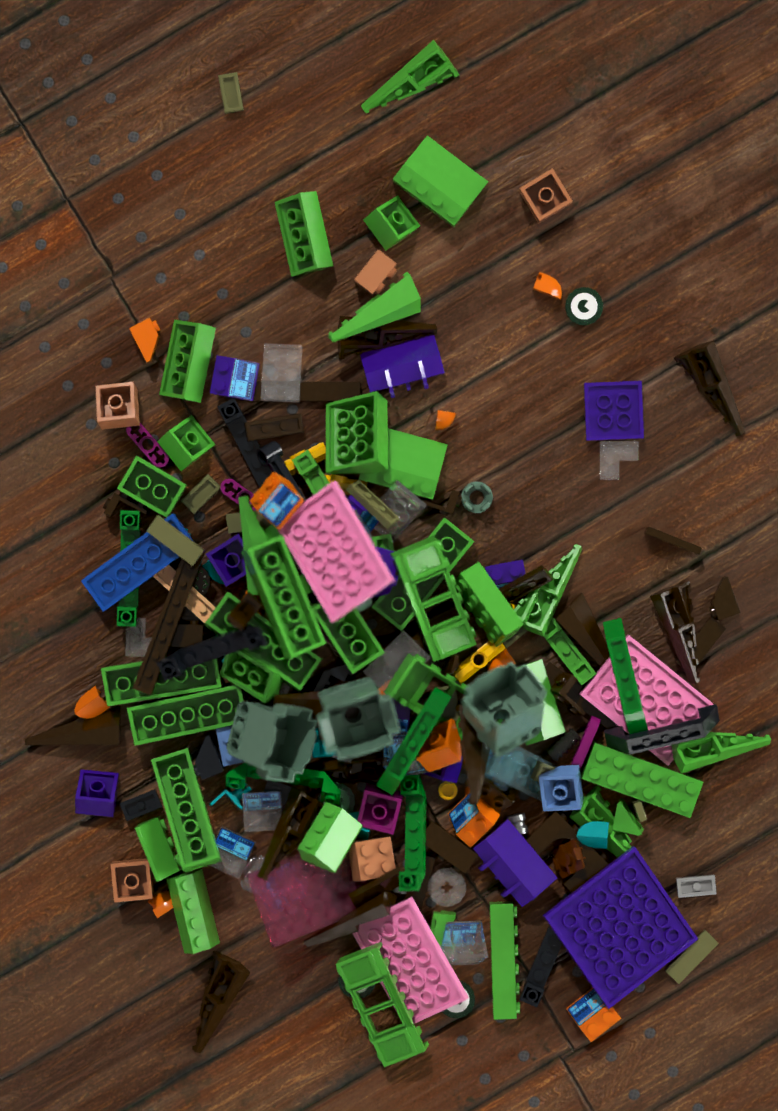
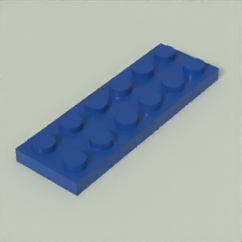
[81,513,193,612]

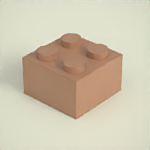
[519,168,573,224]
[354,249,397,297]
[96,382,140,430]
[348,836,396,881]
[111,858,154,902]

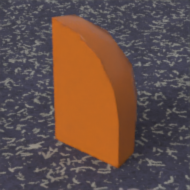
[533,272,562,300]
[435,410,456,430]
[487,649,516,673]
[74,686,110,719]
[148,891,173,918]

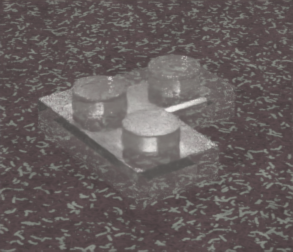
[599,441,639,480]
[125,618,151,657]

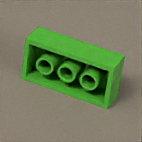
[455,562,524,647]

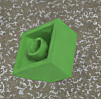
[363,196,420,251]
[157,415,216,471]

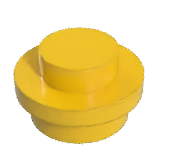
[438,781,458,800]

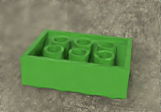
[393,136,488,228]
[326,391,388,474]
[359,428,448,500]

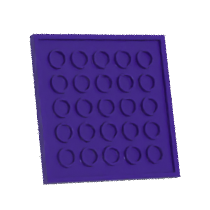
[543,846,698,1009]

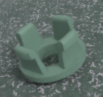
[461,482,493,513]

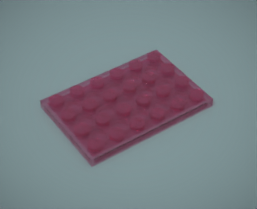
[246,852,369,947]

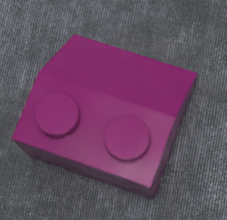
[357,783,403,835]

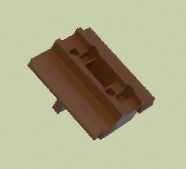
[552,839,586,879]

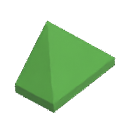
[612,798,644,836]

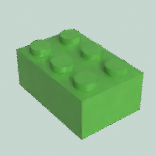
[117,456,188,518]

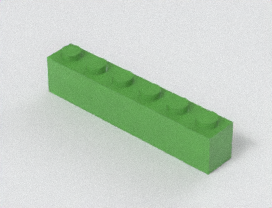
[489,901,520,1020]

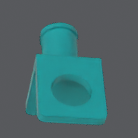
[208,783,252,810]

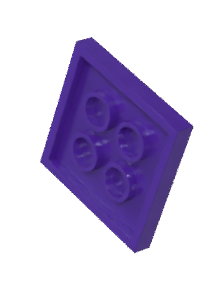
[584,381,644,441]

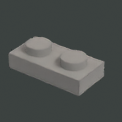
[676,874,716,898]

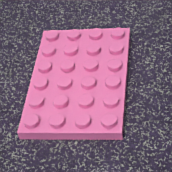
[277,481,394,622]
[580,634,714,766]
[352,896,469,1024]

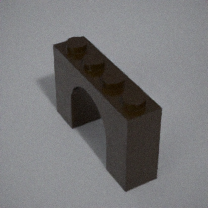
[525,811,609,893]

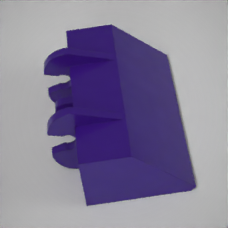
[360,335,445,398]
[473,819,557,907]

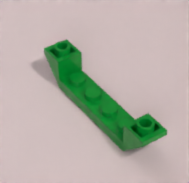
[117,510,141,627]
[603,618,648,734]
[376,687,452,795]
[226,762,341,804]
[399,775,426,892]

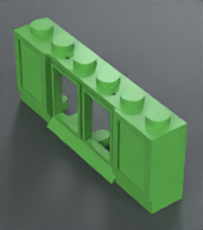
[390,536,477,662]
[384,653,503,740]
[336,942,429,1067]

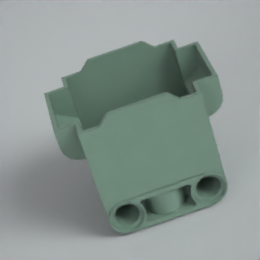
[462,662,547,757]
[316,677,401,760]
[227,701,317,783]

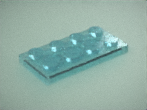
[485,746,557,801]

